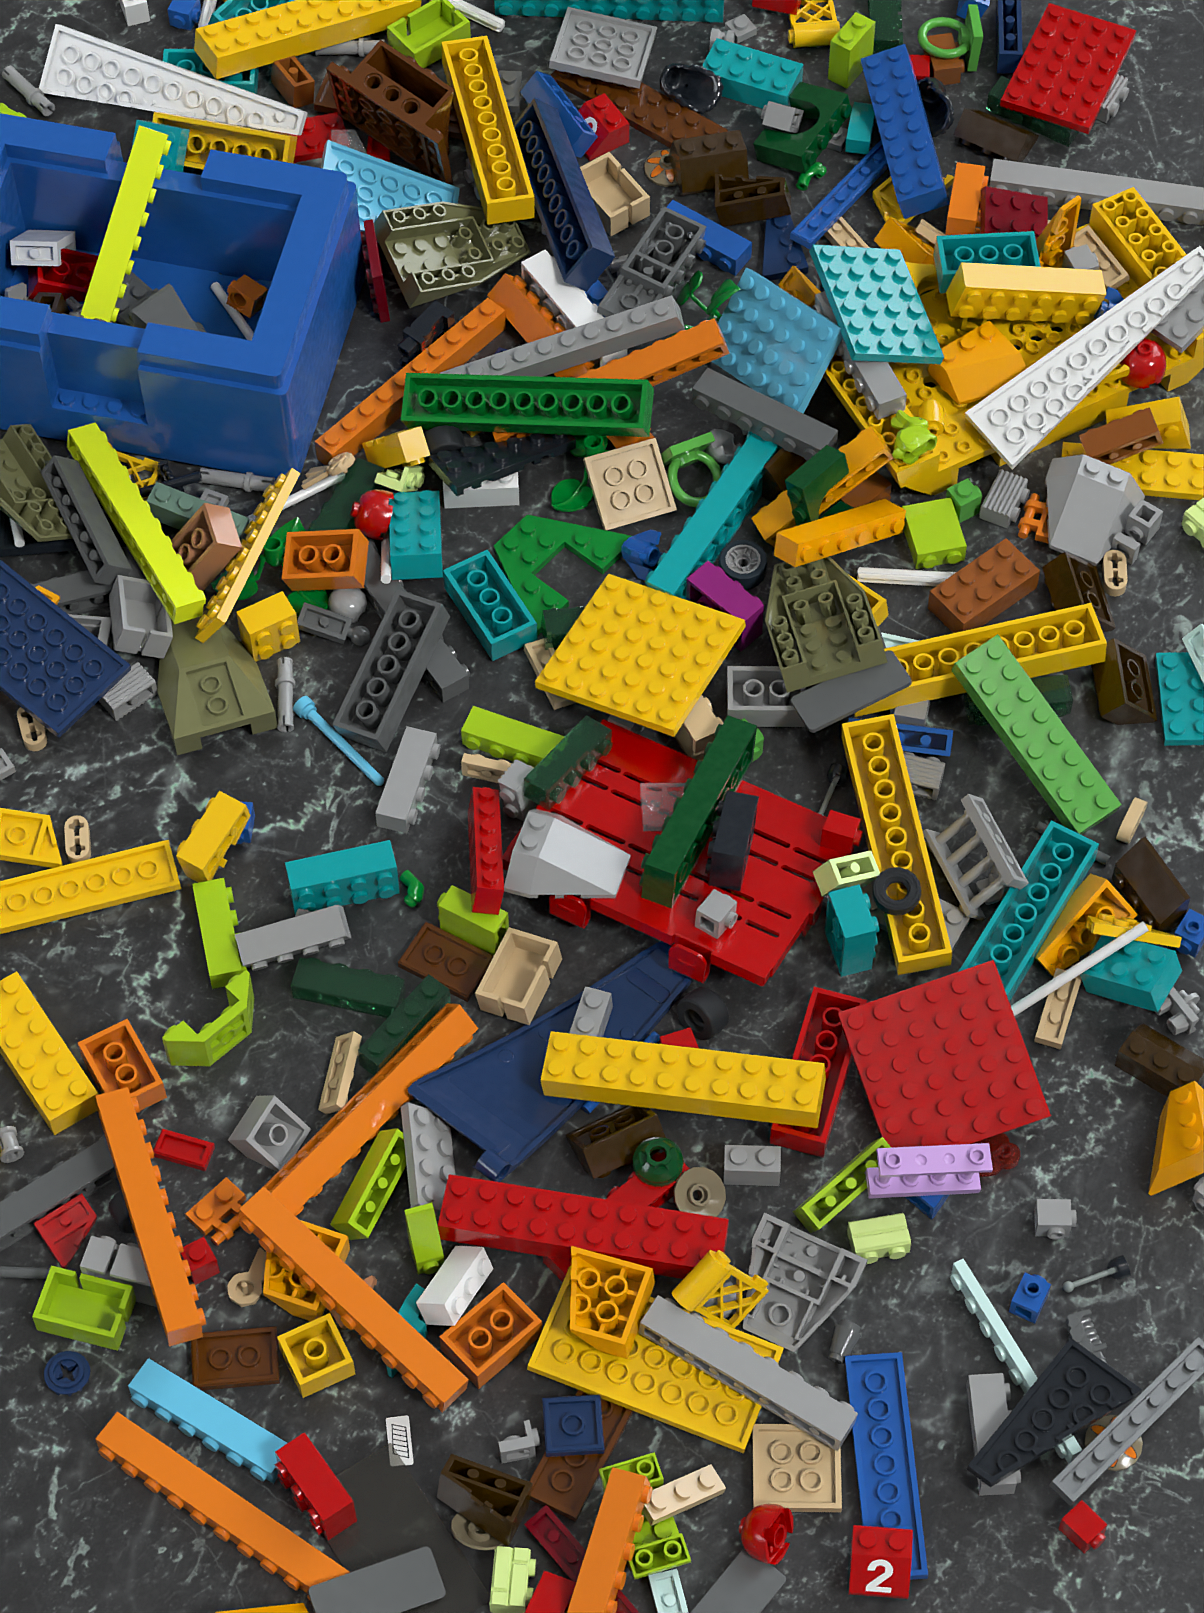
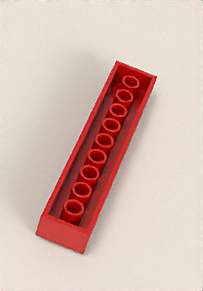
[438,1174,729,1279]

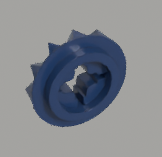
[44,1351,91,1396]

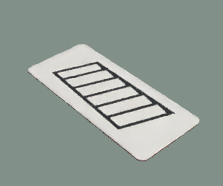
[386,1415,414,1467]

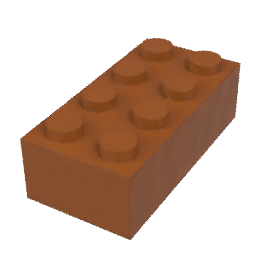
[928,538,1040,633]

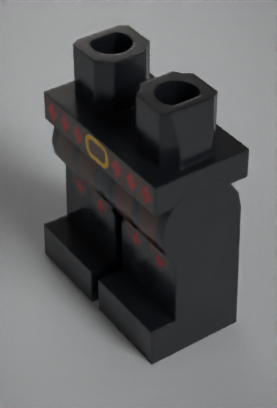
[397,300,455,367]

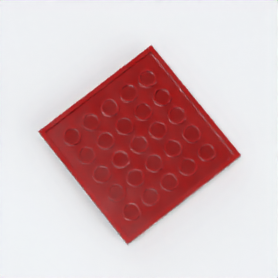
[837,960,1051,1148]

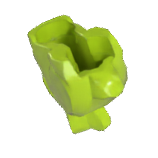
[891,410,937,465]

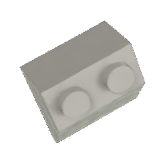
[228,1095,311,1172]

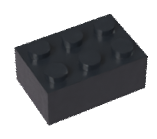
[705,790,759,891]

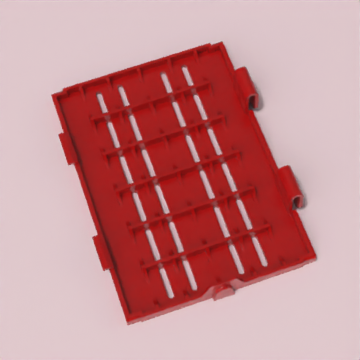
[502,719,855,986]

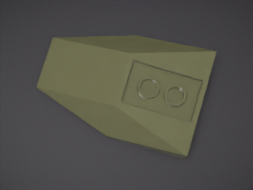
[374,201,531,308]
[0,424,73,542]
[765,556,888,693]
[157,610,277,755]

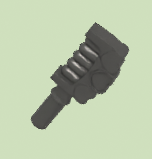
[1066,1309,1107,1363]

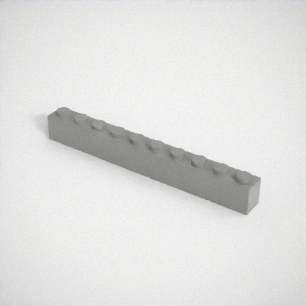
[989,159,1204,226]
[440,295,685,377]

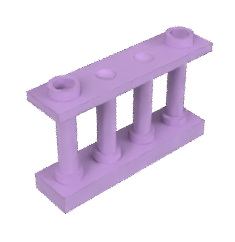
[865,1143,993,1198]

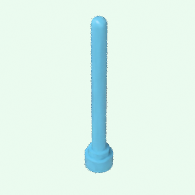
[293,696,384,786]

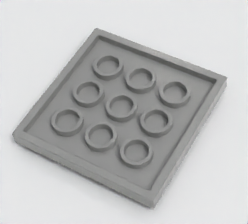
[549,7,657,88]

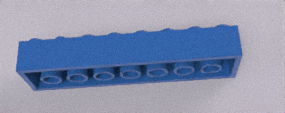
[861,44,950,219]

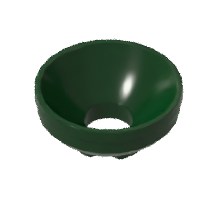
[633,1137,684,1187]

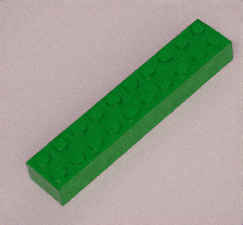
[401,373,654,437]

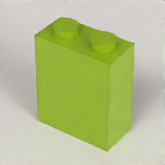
[828,12,875,89]
[902,497,967,569]
[437,885,509,956]

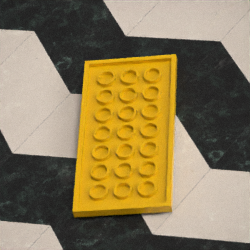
[527,1266,784,1454]

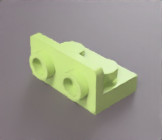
[375,465,425,492]

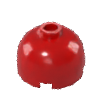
[1119,338,1167,389]
[351,489,394,541]
[739,1503,793,1565]

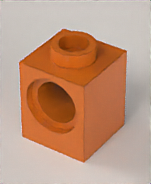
[226,274,268,318]

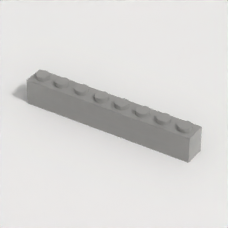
[638,1295,858,1451]

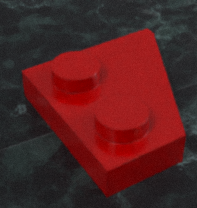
[34,1193,97,1269]

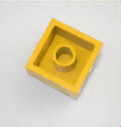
[236,591,300,662]
[277,1313,355,1398]

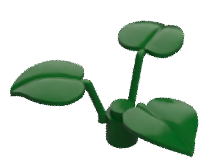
[668,270,741,338]
[551,435,609,512]
[211,517,329,615]

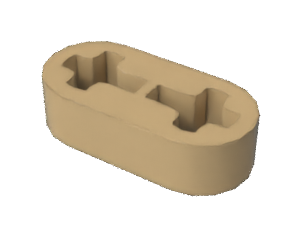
[1102,550,1127,597]
[17,707,47,751]
[1116,797,1148,844]
[64,816,91,863]

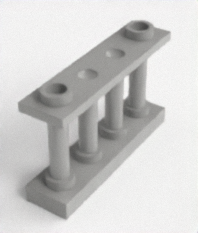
[923,794,1029,921]

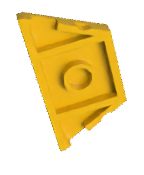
[873,174,954,224]
[0,808,63,868]
[1085,913,1182,948]

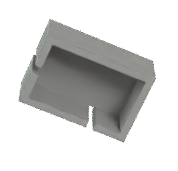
[109,575,173,659]
[80,1236,157,1307]

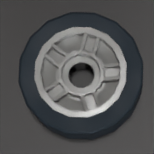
[719,540,767,590]

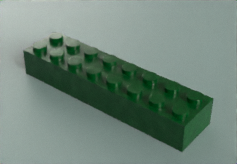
[639,715,757,908]

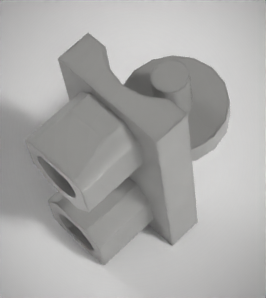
[1156,987,1200,1035]

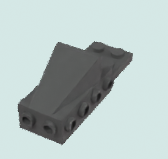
[597,206,707,317]
[115,271,207,333]

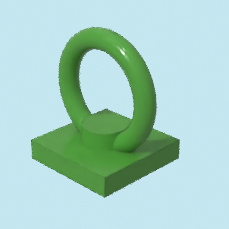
[917,4,983,71]
[661,432,722,507]

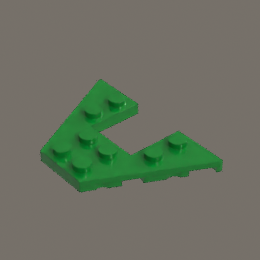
[494,515,631,636]

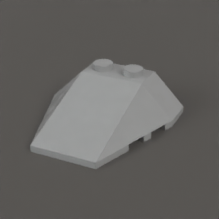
[1045,454,1145,566]
[504,809,631,898]
[743,1213,868,1353]

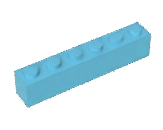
[128,1358,287,1484]

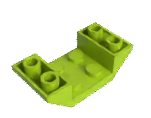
[162,970,254,1066]
[599,1452,691,1580]

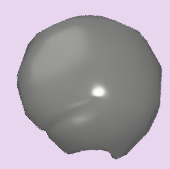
[705,429,741,465]
[328,588,367,623]

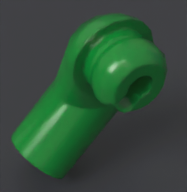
[796,162,827,191]
[399,870,424,907]

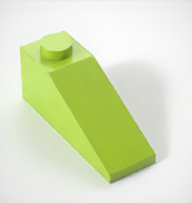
[404,1202,445,1274]

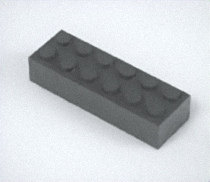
[332,589,450,752]

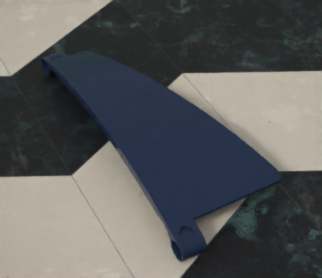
[408,941,694,1182]

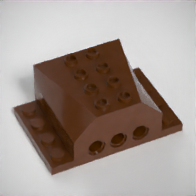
[326,40,455,185]

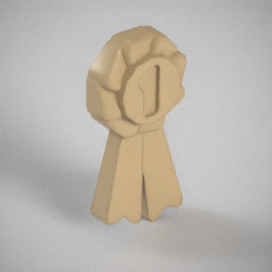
[301,452,355,490]
[227,1248,267,1307]

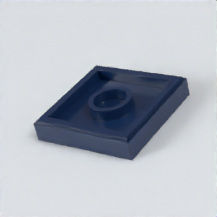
[542,1395,604,1457]

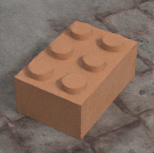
[171,503,242,591]

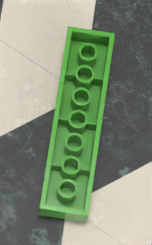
[951,634,1122,835]

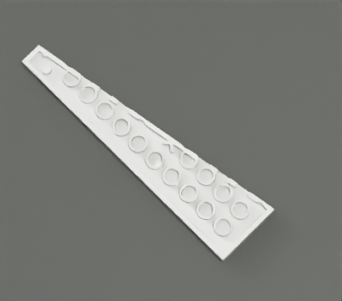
[39,24,308,135]
[965,246,1204,470]

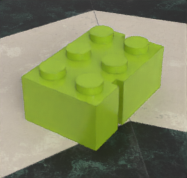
[387,0,471,68]
[32,1266,137,1351]

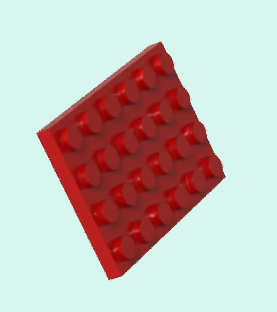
[1000,3,1136,134]

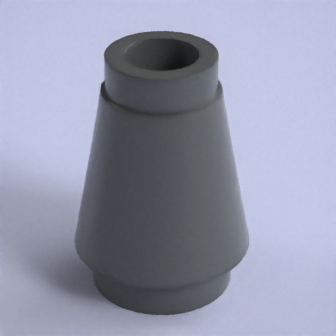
[828,1319,861,1365]

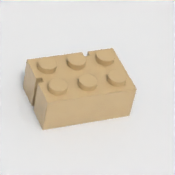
[580,152,650,237]
[675,695,723,760]
[475,927,562,1025]

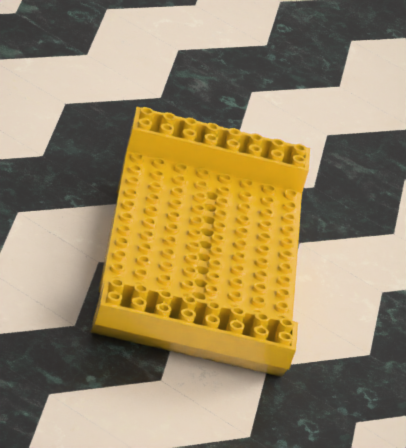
[823,187,1204,495]

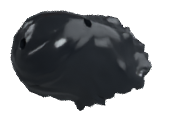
[659,63,724,114]
[917,77,954,137]

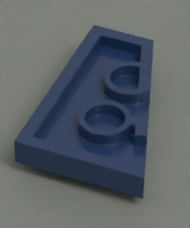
[762,215,809,281]

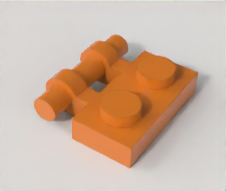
[1018,493,1049,544]
[185,1177,246,1246]

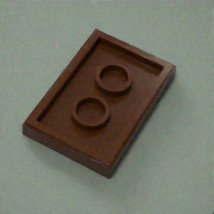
[398,922,494,1002]
[191,1326,280,1391]

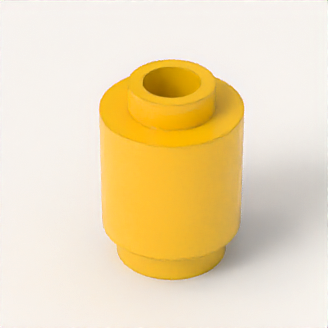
[918,400,944,436]

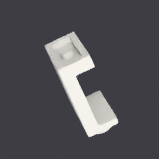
[10,230,76,266]

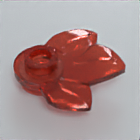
[973,1133,1021,1177]

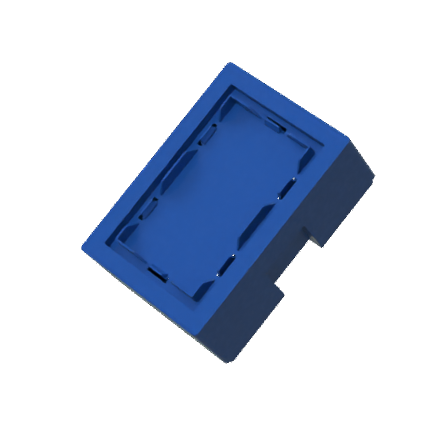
[0,113,365,480]

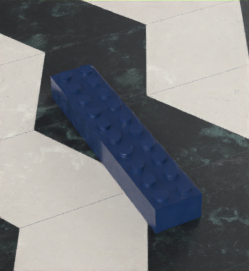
[513,98,615,292]

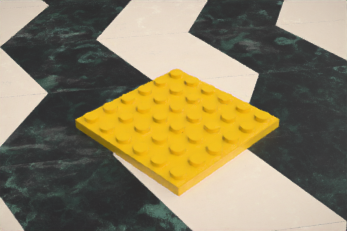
[535,574,746,737]

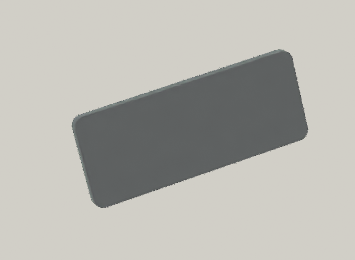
[791,650,912,733]
[308,1547,446,1613]
[691,1549,786,1613]

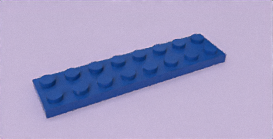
[844,1352,928,1580]

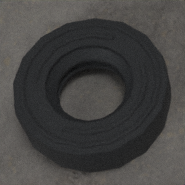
[872,867,921,916]

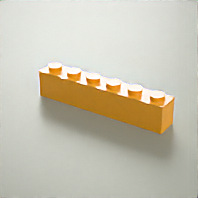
[751,426,893,547]
[774,499,906,567]

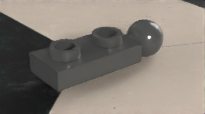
[297,602,371,646]

